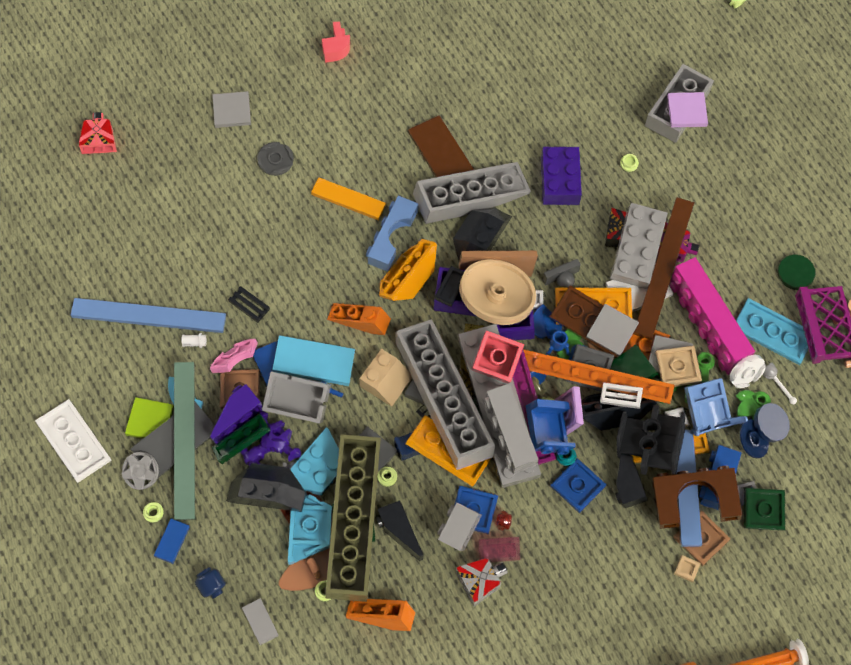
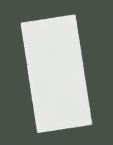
[35,399,112,483]

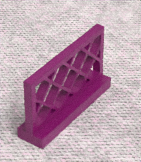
[795,286,851,364]

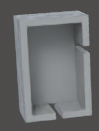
[262,372,331,423]

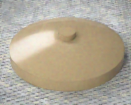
[459,259,536,325]

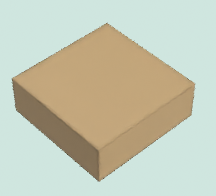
[674,555,701,583]

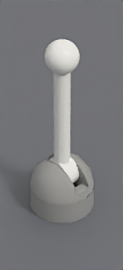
[763,362,797,404]

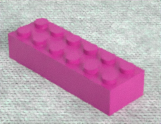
[669,257,755,375]

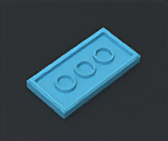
[736,298,809,365]
[272,335,355,386]

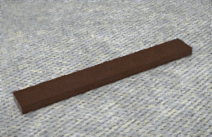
[633,197,695,340]

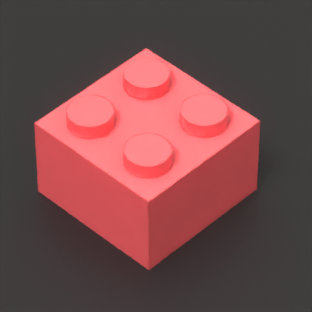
[471,330,524,384]

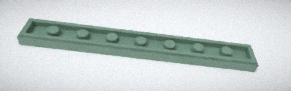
[174,362,195,520]

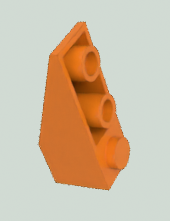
[327,303,391,335]

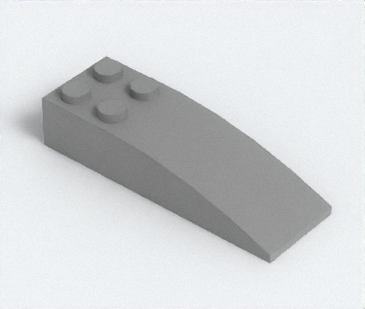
[413,162,531,224]

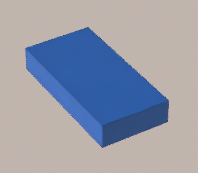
[154,519,190,564]

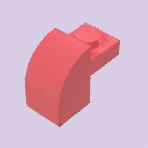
[322,21,350,63]

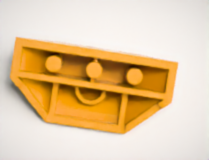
[379,239,437,301]

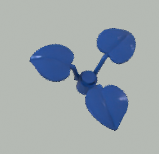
[530,304,586,385]

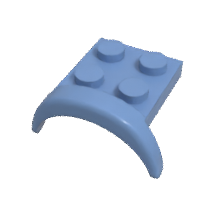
[684,378,748,436]

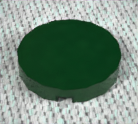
[778,254,816,290]

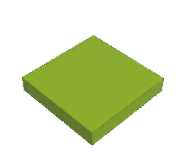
[125,397,174,439]

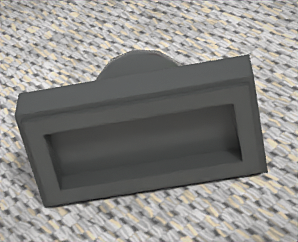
[543,259,581,288]

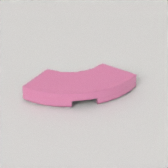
[210,339,258,373]

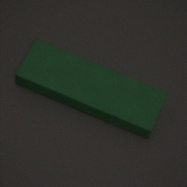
[212,414,270,464]

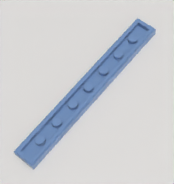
[71,298,226,333]

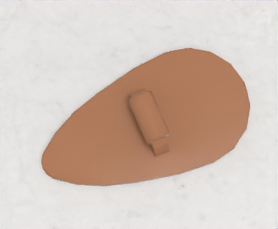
[279,548,330,591]

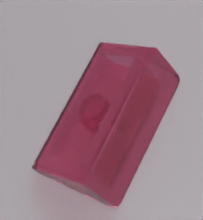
[478,537,520,562]

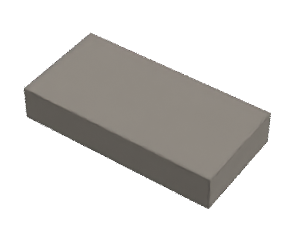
[242,598,279,645]

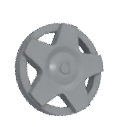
[122,452,159,490]

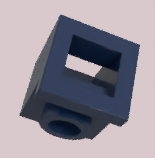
[394,432,420,461]

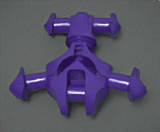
[238,411,301,465]

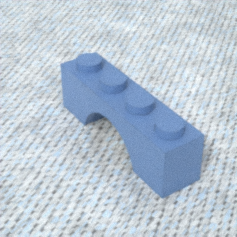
[366,196,418,272]

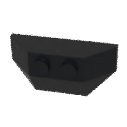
[453,208,512,262]
[581,391,657,431]
[226,463,307,512]

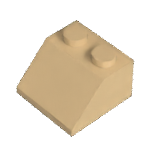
[360,349,412,407]

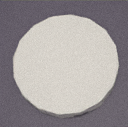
[730,354,766,388]

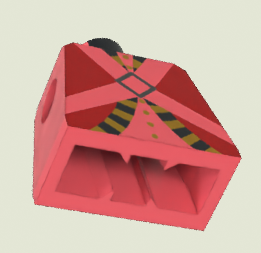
[79,112,117,154]

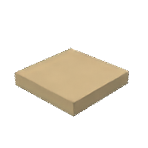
[655,346,702,387]

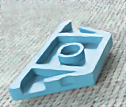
[291,427,339,495]
[288,494,332,565]

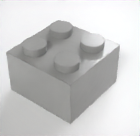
[437,503,482,551]

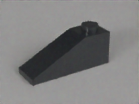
[615,453,648,508]
[375,500,423,561]

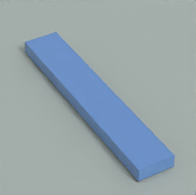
[676,430,702,547]

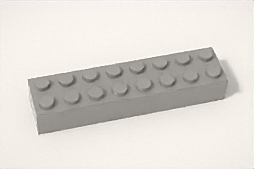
[396,319,495,470]
[459,324,541,488]

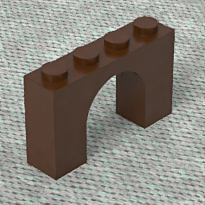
[653,466,742,529]

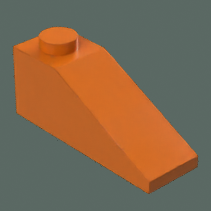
[346,599,415,631]

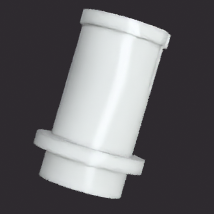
[182,333,207,348]

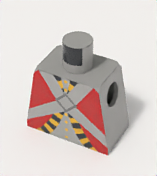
[456,558,508,607]

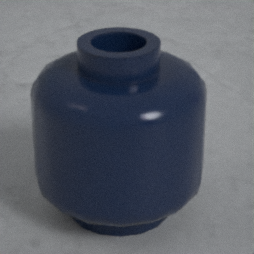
[195,567,226,599]

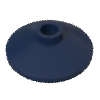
[740,420,769,459]

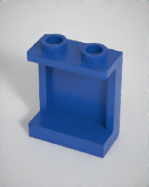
[526,399,576,455]

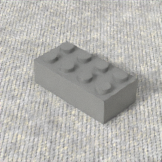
[645,64,714,143]
[610,203,668,289]
[484,383,538,474]

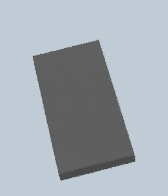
[131,402,215,479]

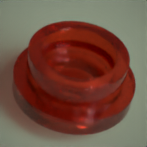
[496,510,512,531]

